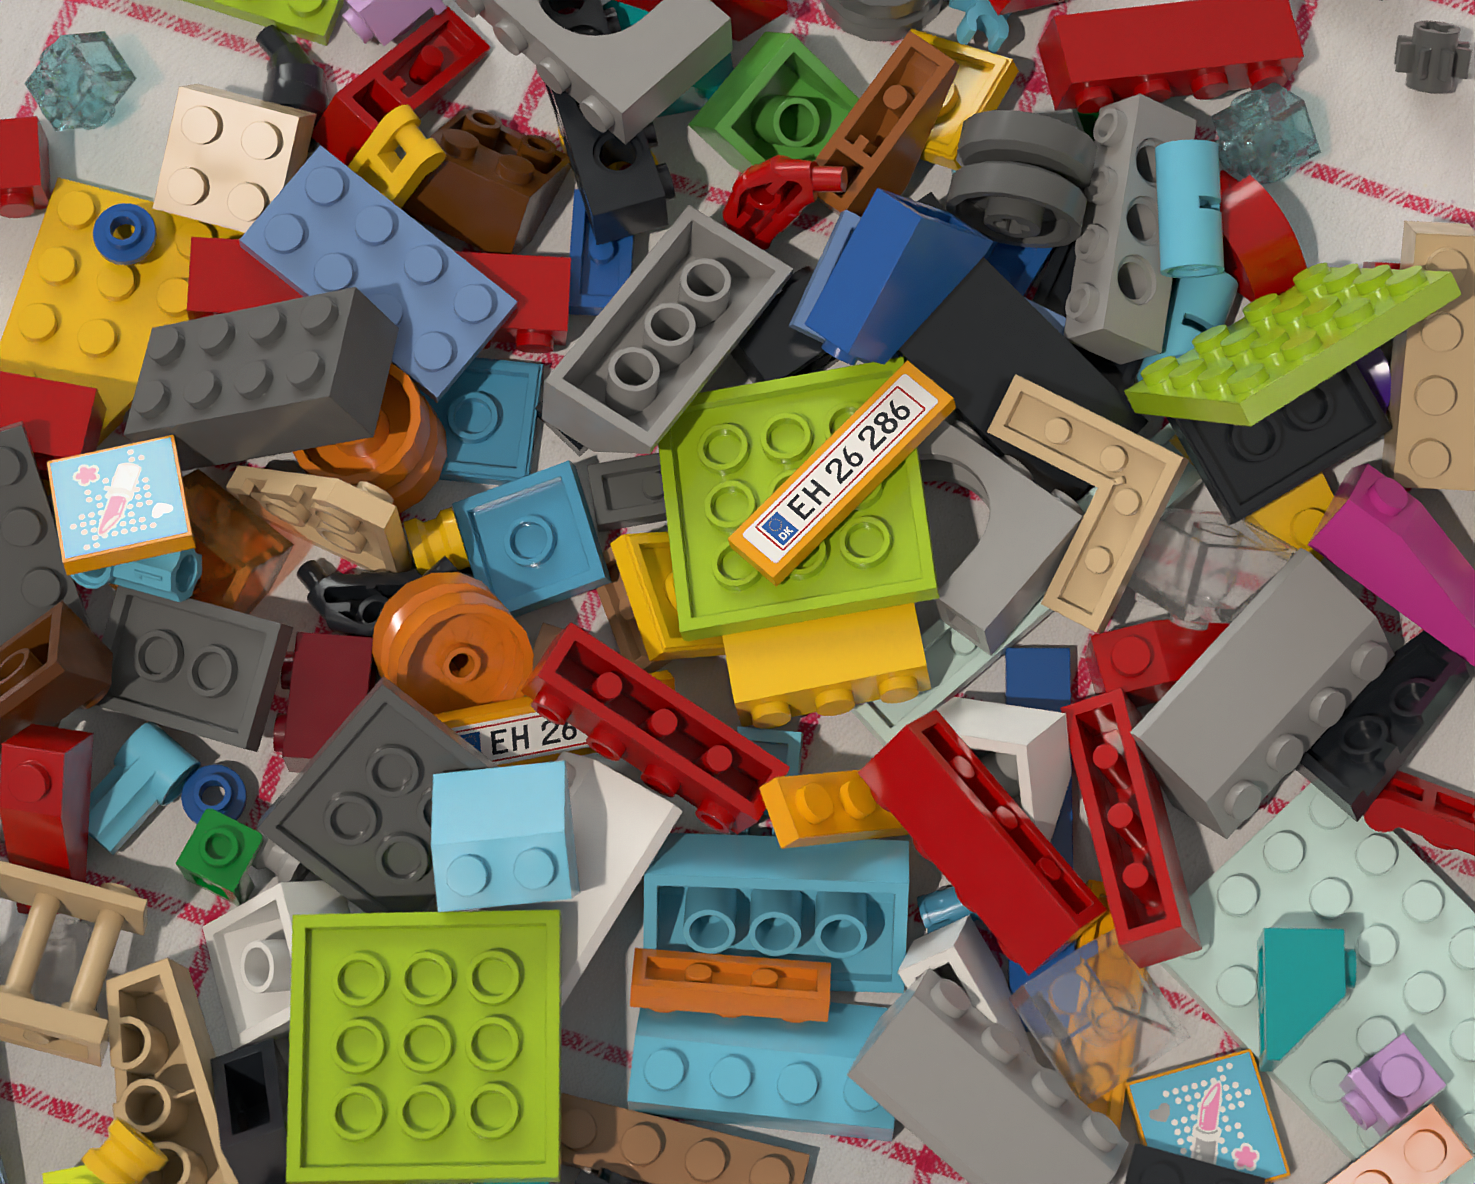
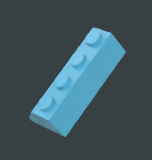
[643,833,909,993]
[627,1002,895,1142]

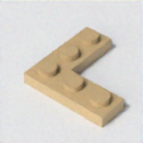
[987,374,1189,633]

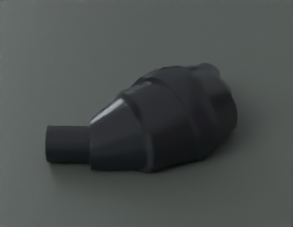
[256,25,330,153]
[297,555,460,638]

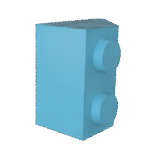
[431,760,580,912]

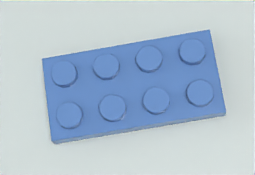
[239,145,518,403]

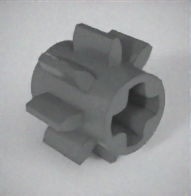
[1394,21,1472,94]

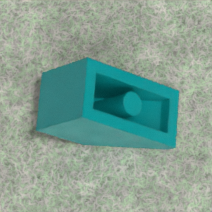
[1257,928,1357,1072]

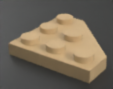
[226,465,413,573]

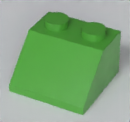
[688,32,859,173]

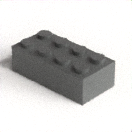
[124,287,399,471]

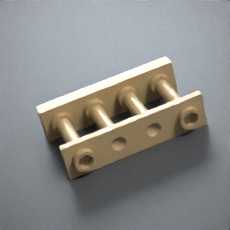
[0,861,148,1067]

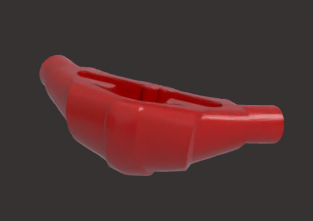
[722,155,848,250]

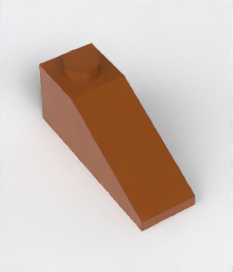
[814,31,960,217]

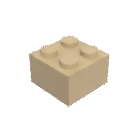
[152,84,316,233]

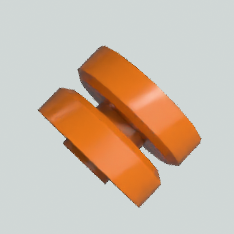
[293,363,447,514]
[372,572,534,714]

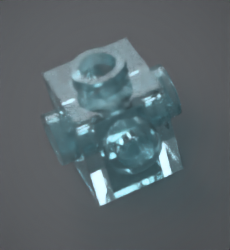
[24,31,137,131]
[1212,82,1321,185]

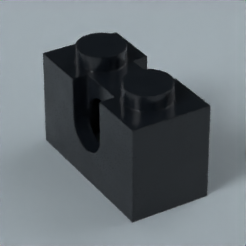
[210,1038,289,1184]

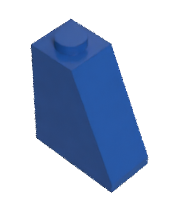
[804,188,993,365]

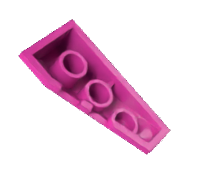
[1308,464,1475,667]

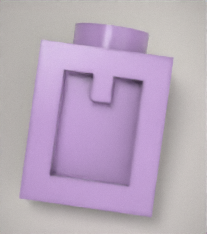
[1339,1033,1446,1137]

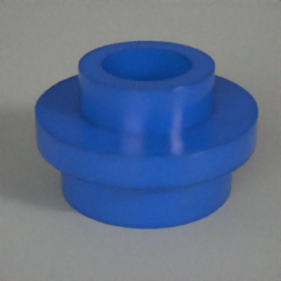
[93,203,157,265]
[181,765,247,825]

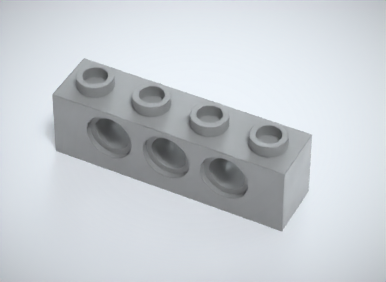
[1063,94,1197,365]

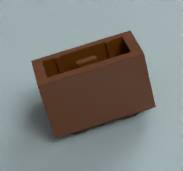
[401,108,571,255]

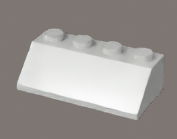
[462,751,683,1006]

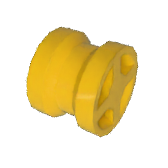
[403,507,470,575]
[81,1117,168,1184]

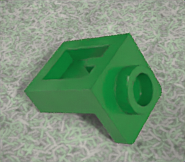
[175,808,264,906]

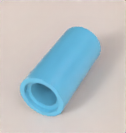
[1155,139,1224,278]
[1137,271,1239,381]

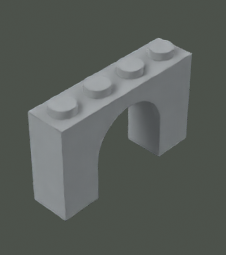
[454,0,733,144]
[918,420,1083,656]

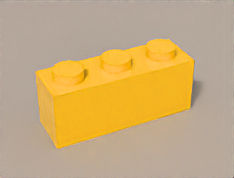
[722,603,931,729]

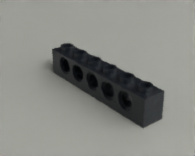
[541,0,676,245]

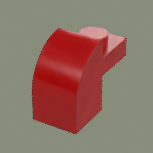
[1220,170,1307,302]

